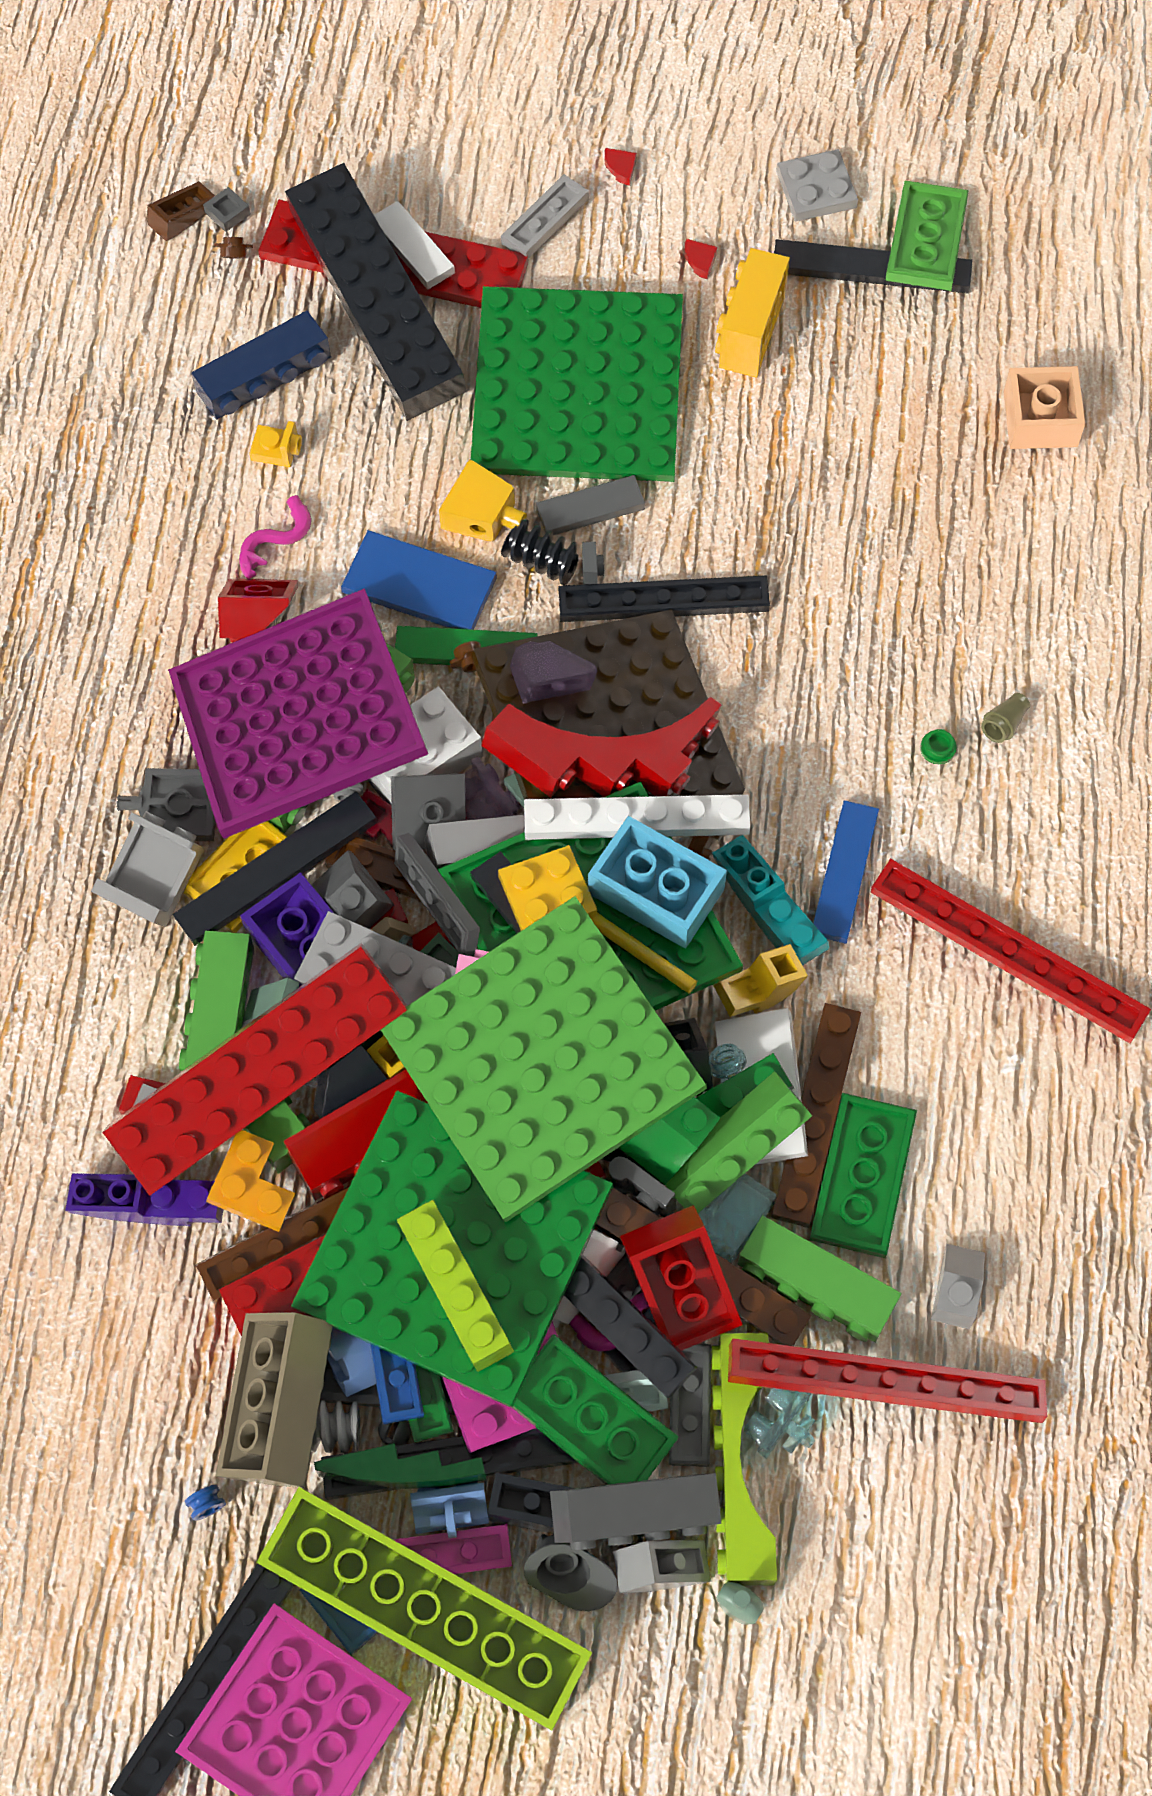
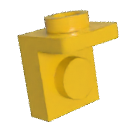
[249,421,302,468]

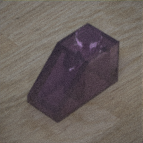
[510,641,597,703]

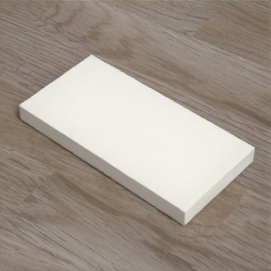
[715,1008,808,1165]

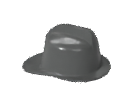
[524,1534,617,1611]

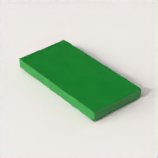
[809,1093,917,1259]
[513,1334,679,1485]

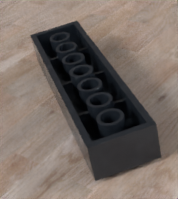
[285,163,467,421]

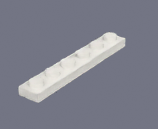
[524,795,750,840]

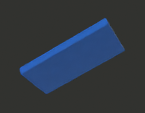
[341,530,497,630]

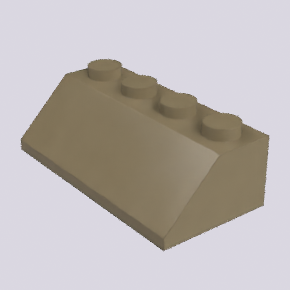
[216,1313,332,1488]

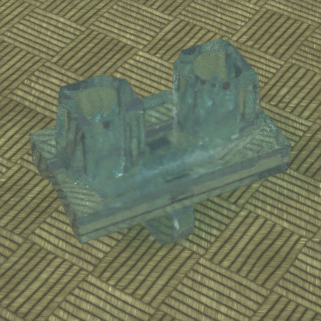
[744,1388,815,1459]

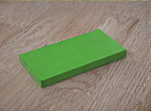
[885,180,969,291]

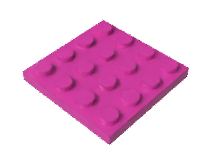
[175,1603,412,1796]

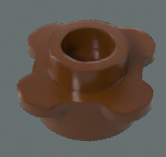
[213,237,253,259]
[450,641,481,673]

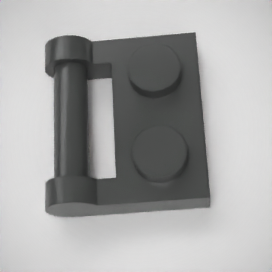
[609,1157,677,1217]

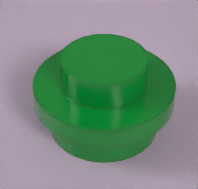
[920,729,957,765]

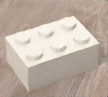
[367,686,483,805]

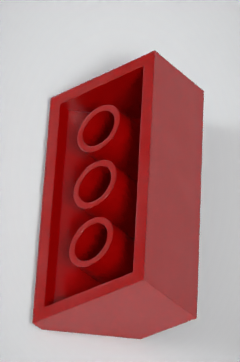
[284,1069,428,1201]

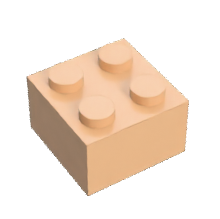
[1003,366,1085,449]

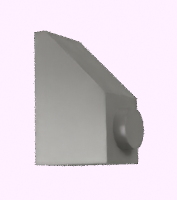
[931,1244,985,1329]
[613,1540,711,1593]

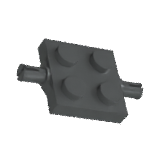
[116,768,216,841]

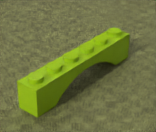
[711,1333,777,1586]

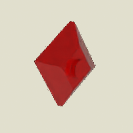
[218,579,298,643]

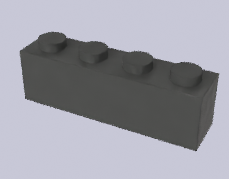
[550,1473,721,1550]

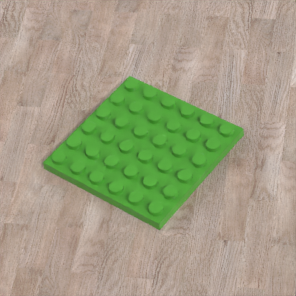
[381,896,707,1222]

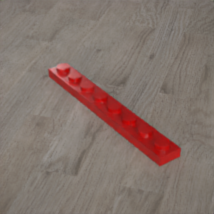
[870,858,1151,1044]
[728,1338,1048,1423]

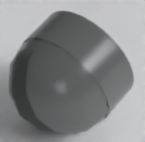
[378,1420,411,1446]

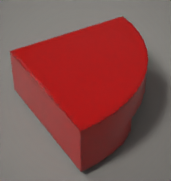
[604,148,637,186]
[684,239,718,279]

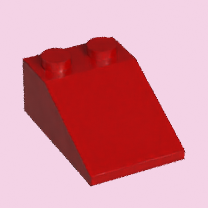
[620,1205,743,1351]

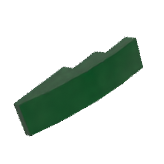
[314,1444,487,1489]

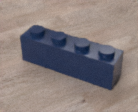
[191,310,331,420]

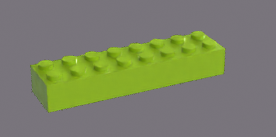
[256,1487,592,1731]

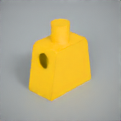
[439,459,527,542]

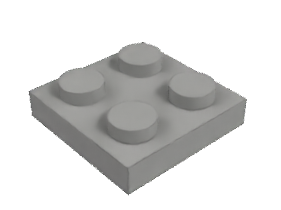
[776,149,858,222]

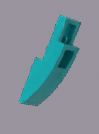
[712,835,829,966]

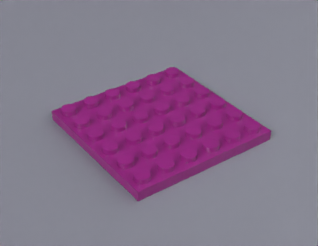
[168,588,429,839]

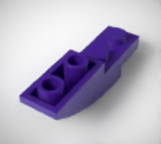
[65,1173,224,1226]

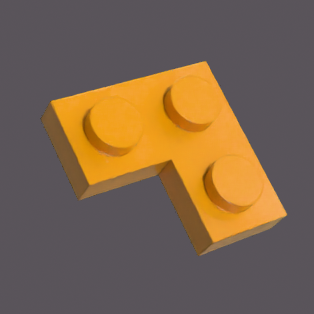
[206,1130,295,1232]

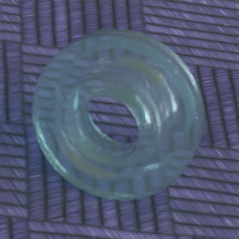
[709,1044,747,1079]

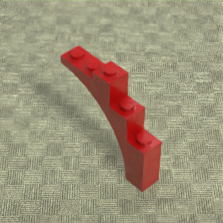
[481,696,722,798]

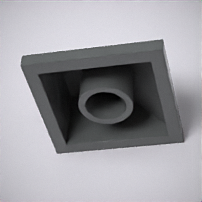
[311,850,394,929]

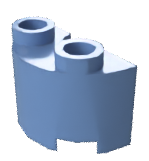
[327,1327,376,1397]

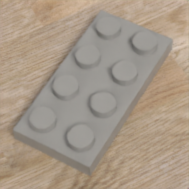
[294,911,456,1006]

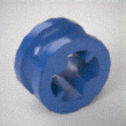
[184,1484,226,1521]

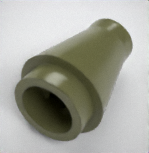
[981,693,1030,743]

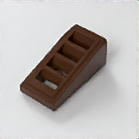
[147,181,215,241]

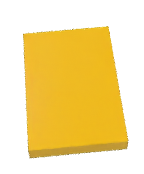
[183,821,288,933]

